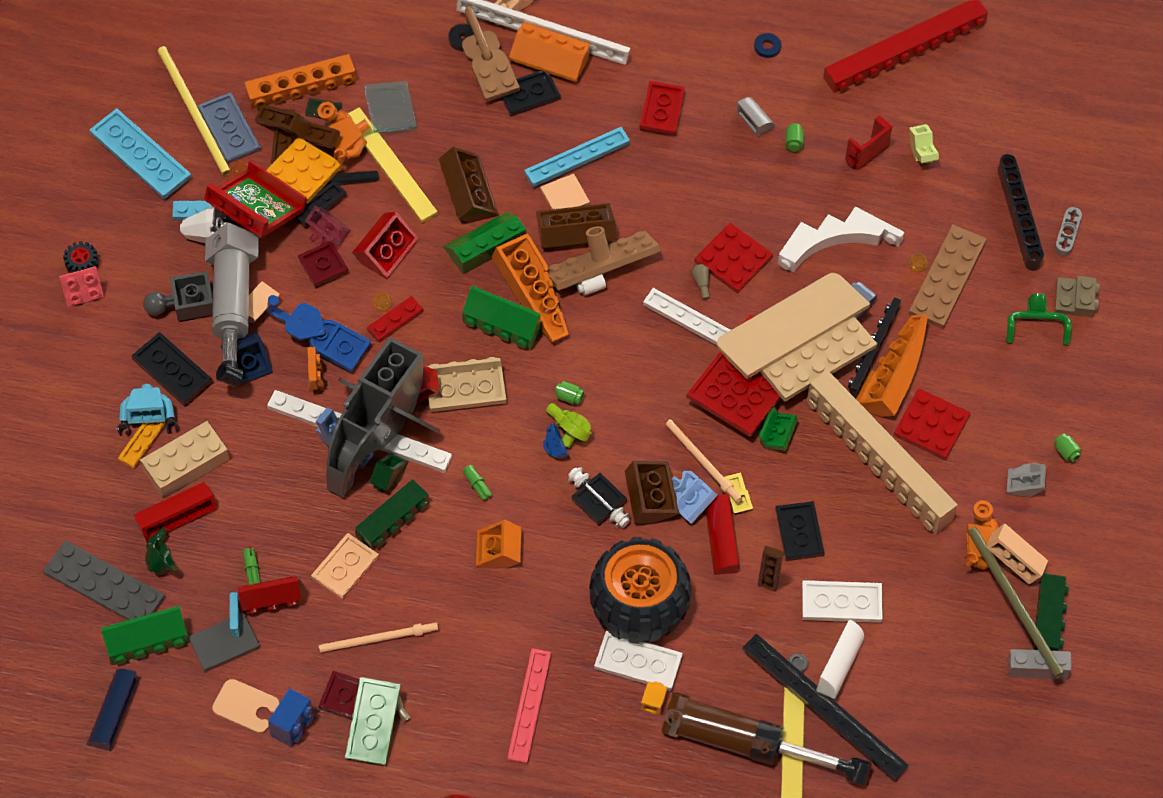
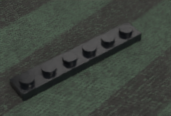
[848,297,901,399]

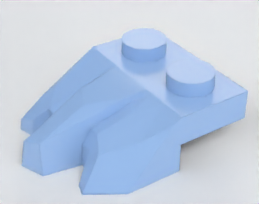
[672,471,717,524]

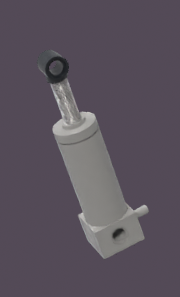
[205,222,258,387]

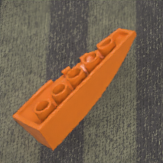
[492,233,569,343]
[856,314,928,417]

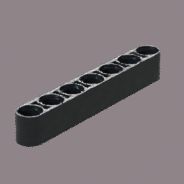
[998,154,1044,271]

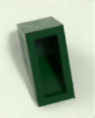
[369,453,408,491]

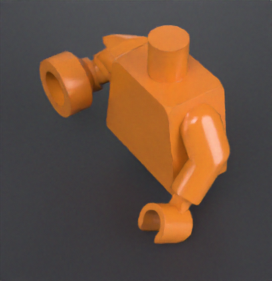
[317,102,371,164]
[964,501,999,570]

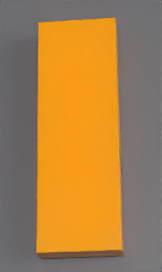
[118,422,166,470]

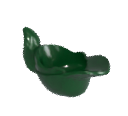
[145,527,179,575]

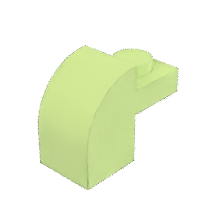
[909,124,939,163]

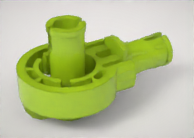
[546,403,592,448]

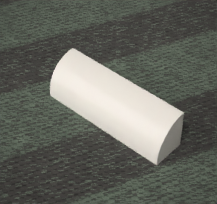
[817,619,864,699]

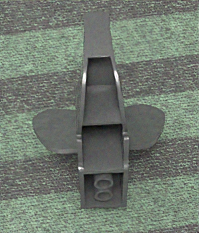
[326,337,441,498]

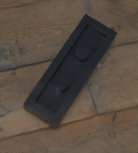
[295,181,347,228]

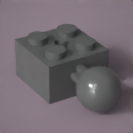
[143,271,213,321]

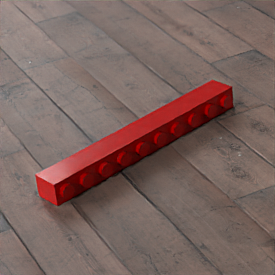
[823,0,988,93]

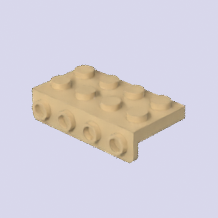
[426,357,506,412]

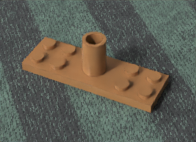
[548,227,661,290]

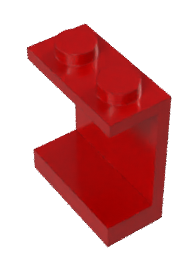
[845,115,893,170]

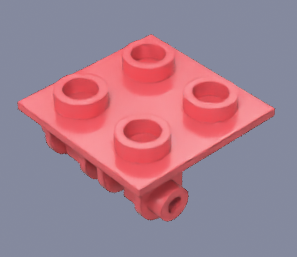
[59,266,104,307]

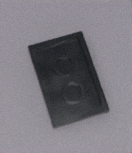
[501,71,561,117]
[775,501,825,561]

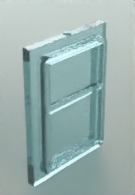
[364,81,417,133]

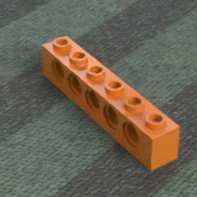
[244,54,356,109]

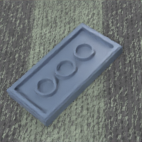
[197,92,261,164]

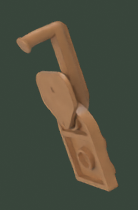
[462,6,520,102]

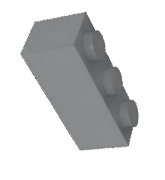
[1007,649,1071,680]

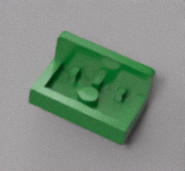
[759,407,798,451]

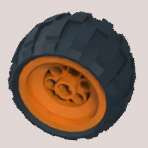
[589,537,692,644]

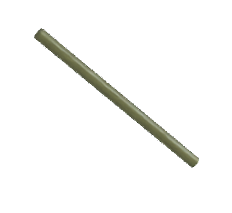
[968,527,1064,678]

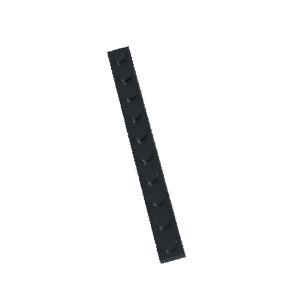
[742,633,909,782]

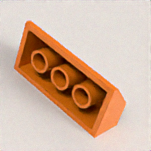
[509,22,590,82]

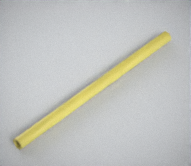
[158,46,231,176]

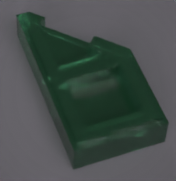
[305,98,342,119]

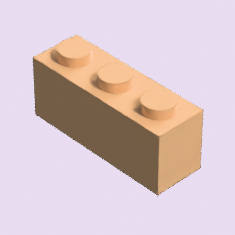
[986,523,1048,584]

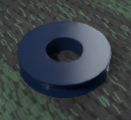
[754,33,781,58]

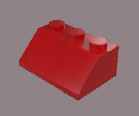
[352,212,419,278]
[238,576,301,614]

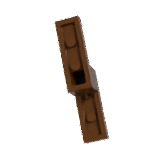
[255,104,341,149]

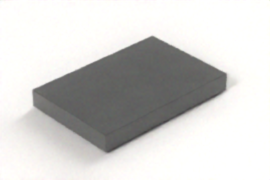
[188,613,260,672]

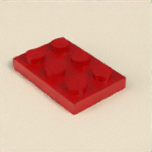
[640,81,685,135]

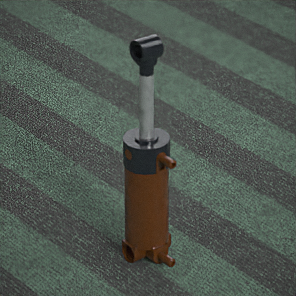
[661,692,872,784]

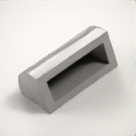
[736,97,775,137]

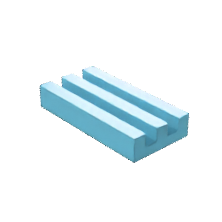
[230,592,239,637]

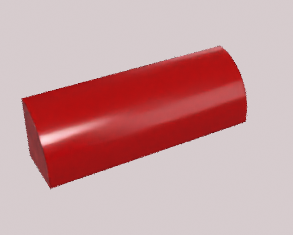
[133,482,218,542]
[705,494,739,575]

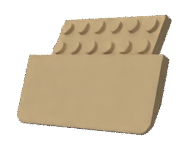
[717,273,877,402]

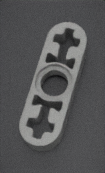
[1055,207,1082,256]

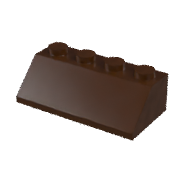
[439,147,499,223]
[536,203,616,249]

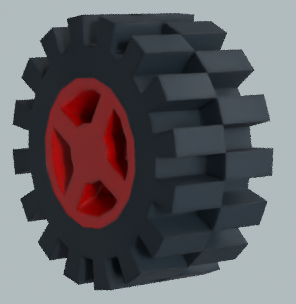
[63,241,99,273]

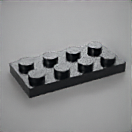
[131,332,212,406]

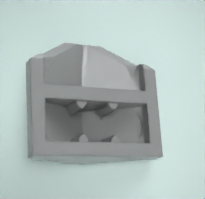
[1007,463,1046,497]

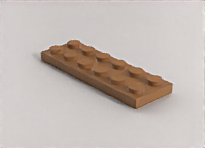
[909,224,987,329]

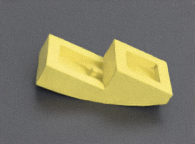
[724,473,753,514]

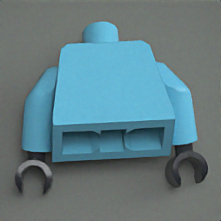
[117,384,177,436]

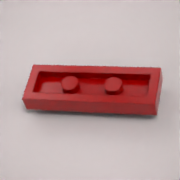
[367,296,423,343]

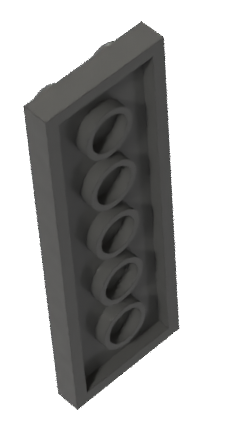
[43,540,165,620]

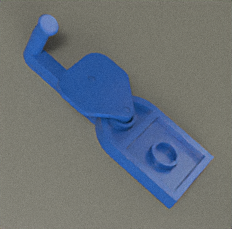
[267,295,371,373]

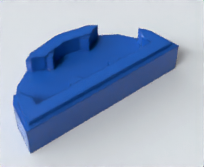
[543,423,569,458]

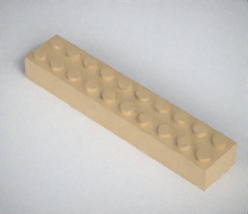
[807,370,958,535]

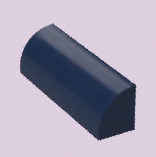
[87,669,138,752]

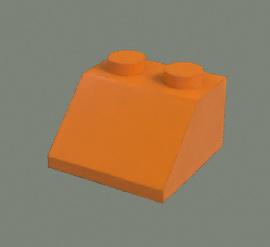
[476,519,521,568]

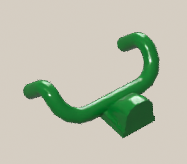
[1006,293,1072,345]

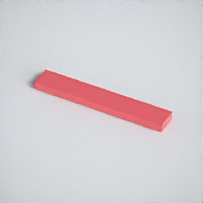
[507,649,551,765]

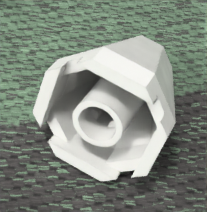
[180,206,226,243]

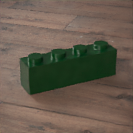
[355,479,429,550]
[1033,573,1069,651]

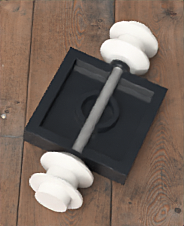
[568,467,630,528]

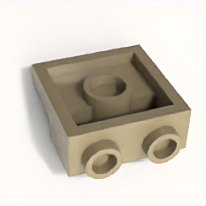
[1055,276,1100,318]

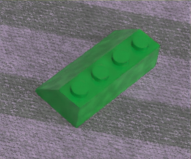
[443,212,526,274]
[462,286,541,350]
[101,606,189,665]

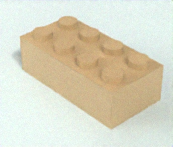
[140,421,229,499]

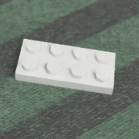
[802,581,882,623]
[594,631,683,691]

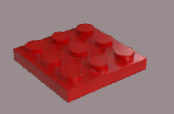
[694,222,773,294]
[893,388,970,460]

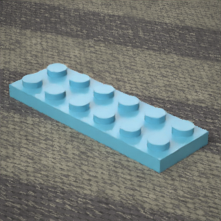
[89,108,192,199]

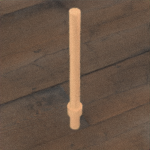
[666,420,742,503]
[319,622,438,653]

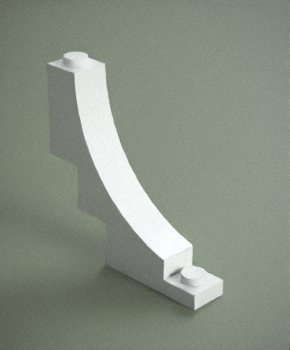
[778,207,904,272]

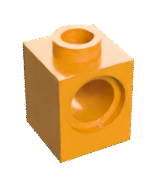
[641,681,667,716]

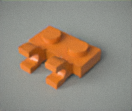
[307,347,324,391]

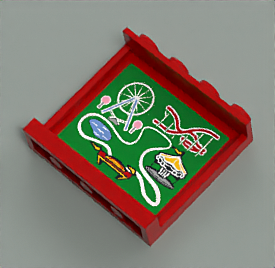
[204,160,307,238]

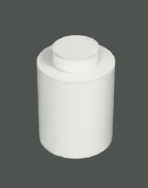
[576,274,606,296]

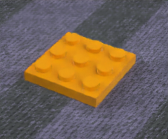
[266,137,342,204]

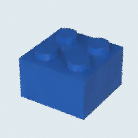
[268,688,314,748]

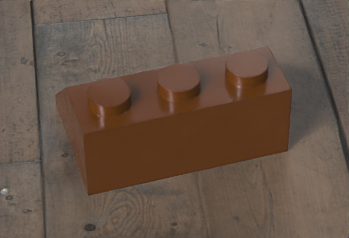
[624,460,679,524]

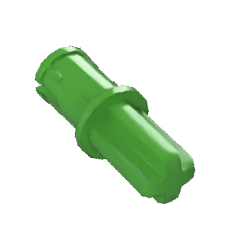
[463,465,492,501]
[242,548,260,585]

